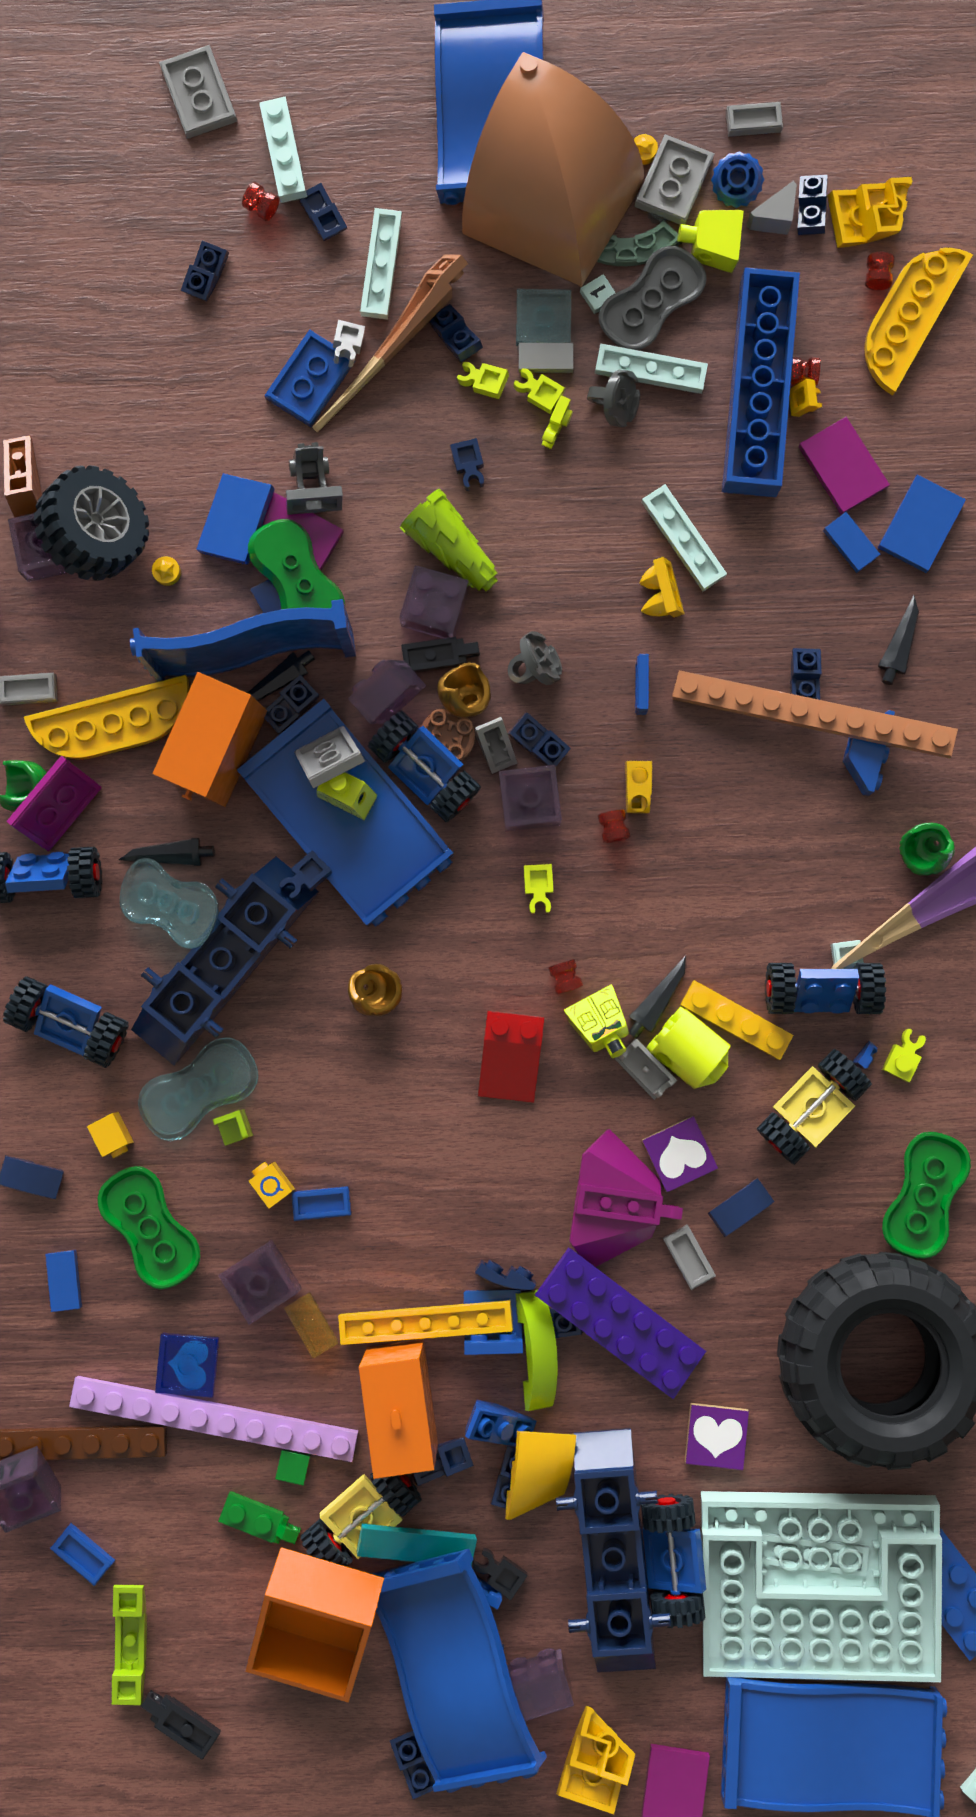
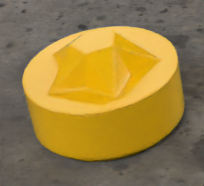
[634,134,658,165]
[152,556,181,586]

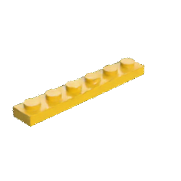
[338,1300,513,1345]

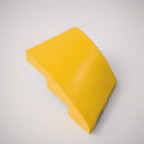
[827,177,912,248]
[505,1431,576,1520]
[556,1706,635,1814]

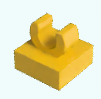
[789,379,822,417]

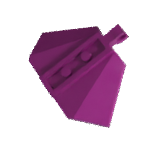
[569,1129,683,1267]

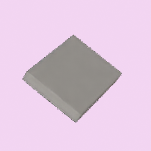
[159,45,237,139]
[634,134,715,225]
[294,726,365,788]

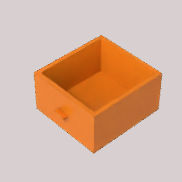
[152,672,267,808]
[359,1339,438,1479]
[245,1547,384,1703]

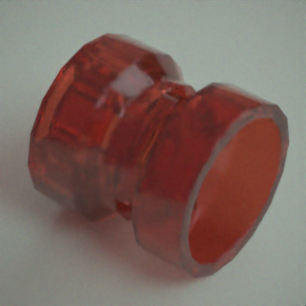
[242,182,280,221]
[865,252,895,291]
[790,357,820,386]
[598,809,631,843]
[548,959,583,994]

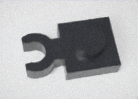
[473,1548,528,1600]

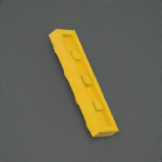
[680,980,794,1060]

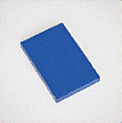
[264,329,356,427]
[196,473,275,565]
[877,474,966,573]

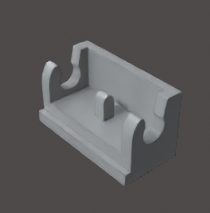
[615,1039,677,1100]

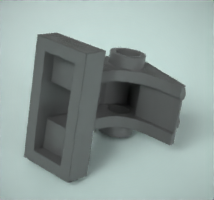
[286,442,343,515]

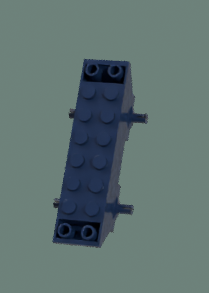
[131,856,319,1066]
[556,1428,671,1673]

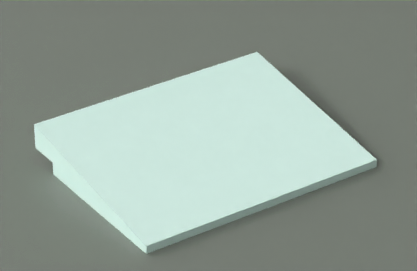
[701,1491,942,1682]

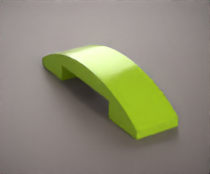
[515,1290,558,1411]
[112,1585,147,1705]

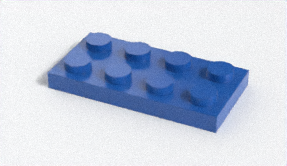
[940,1528,976,1661]

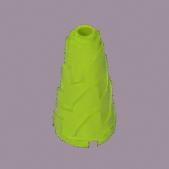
[400,489,498,592]

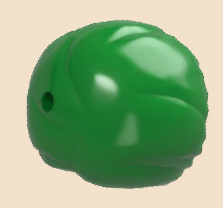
[0,760,47,812]
[899,823,955,876]

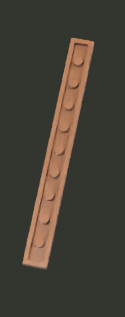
[672,670,958,759]

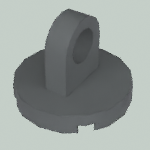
[587,369,640,428]
[508,631,562,685]

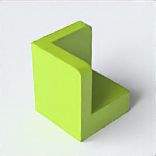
[212,1109,253,1146]

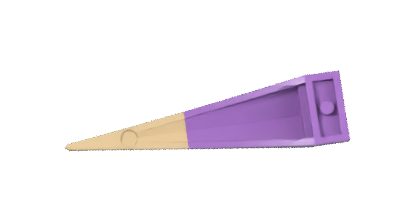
[831,847,976,969]

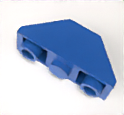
[843,710,895,796]
[465,1400,537,1447]

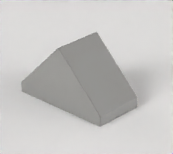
[747,181,797,235]
[475,717,517,774]

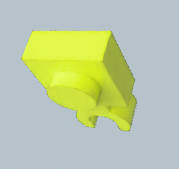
[457,362,509,399]
[513,368,565,414]
[541,395,573,449]
[524,864,553,914]
[882,1029,926,1083]

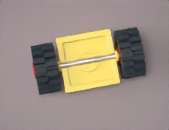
[756,1049,872,1165]
[300,1473,422,1567]

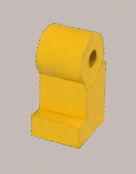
[625,761,652,813]

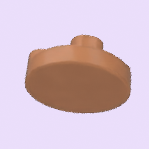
[421,709,475,761]

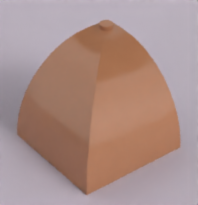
[462,52,644,287]

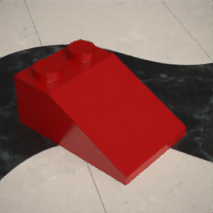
[478,1011,544,1103]

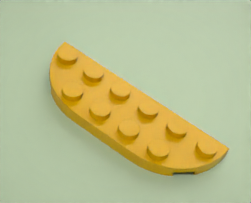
[864,248,973,396]
[24,675,189,760]

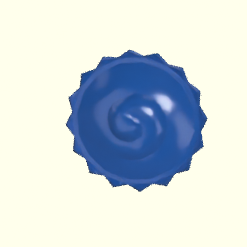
[711,151,765,208]

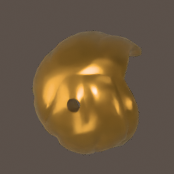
[438,662,491,718]
[348,964,402,1016]

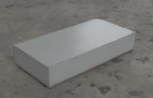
[726,102,783,137]
[519,343,573,373]
[0,673,57,706]
[663,1225,716,1290]

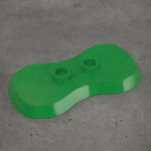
[248,519,345,609]
[882,1132,971,1259]
[98,1166,200,1290]

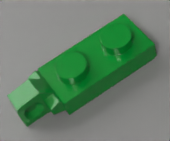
[218,1491,301,1544]

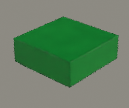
[275,1449,311,1485]

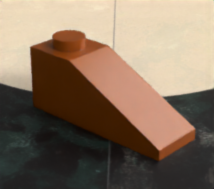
[3,435,42,520]

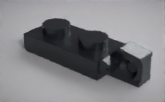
[401,637,480,674]
[141,1690,221,1760]

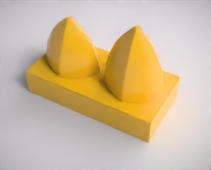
[639,557,684,618]

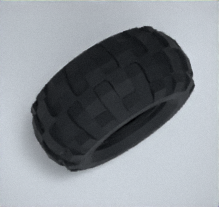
[777,1252,976,1470]

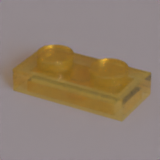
[284,1292,339,1358]

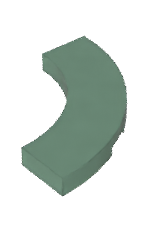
[597,220,682,266]

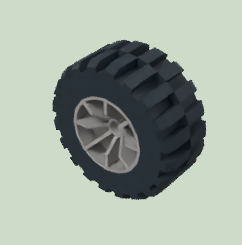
[34,465,149,581]

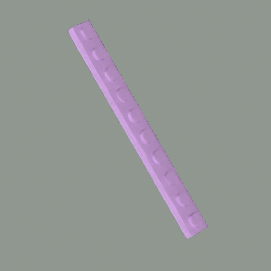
[69,1376,358,1462]

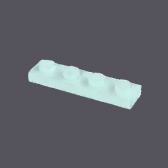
[260,97,307,203]
[360,208,402,320]
[595,344,708,394]
[641,484,727,591]
[749,1532,869,1577]

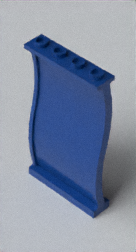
[434,0,544,205]
[130,599,356,682]
[237,699,454,927]
[372,1549,547,1793]
[721,1677,947,1817]

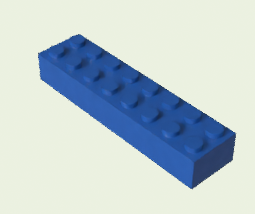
[722,268,800,497]

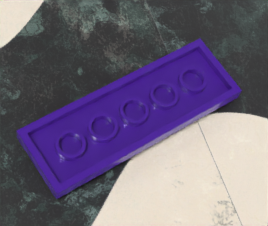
[535,1247,706,1399]

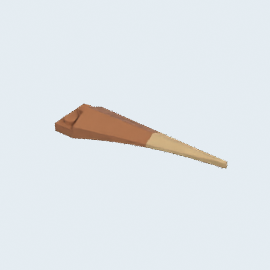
[312,255,468,433]

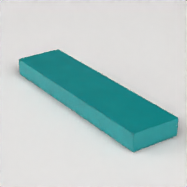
[356,1524,477,1566]

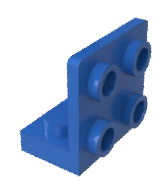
[464,1289,523,1355]

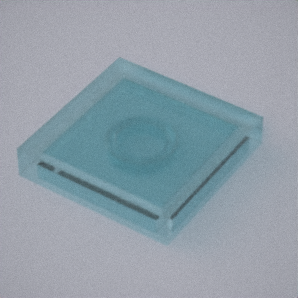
[516,289,571,346]

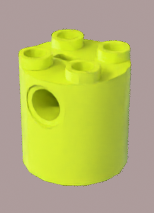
[646,1006,730,1089]

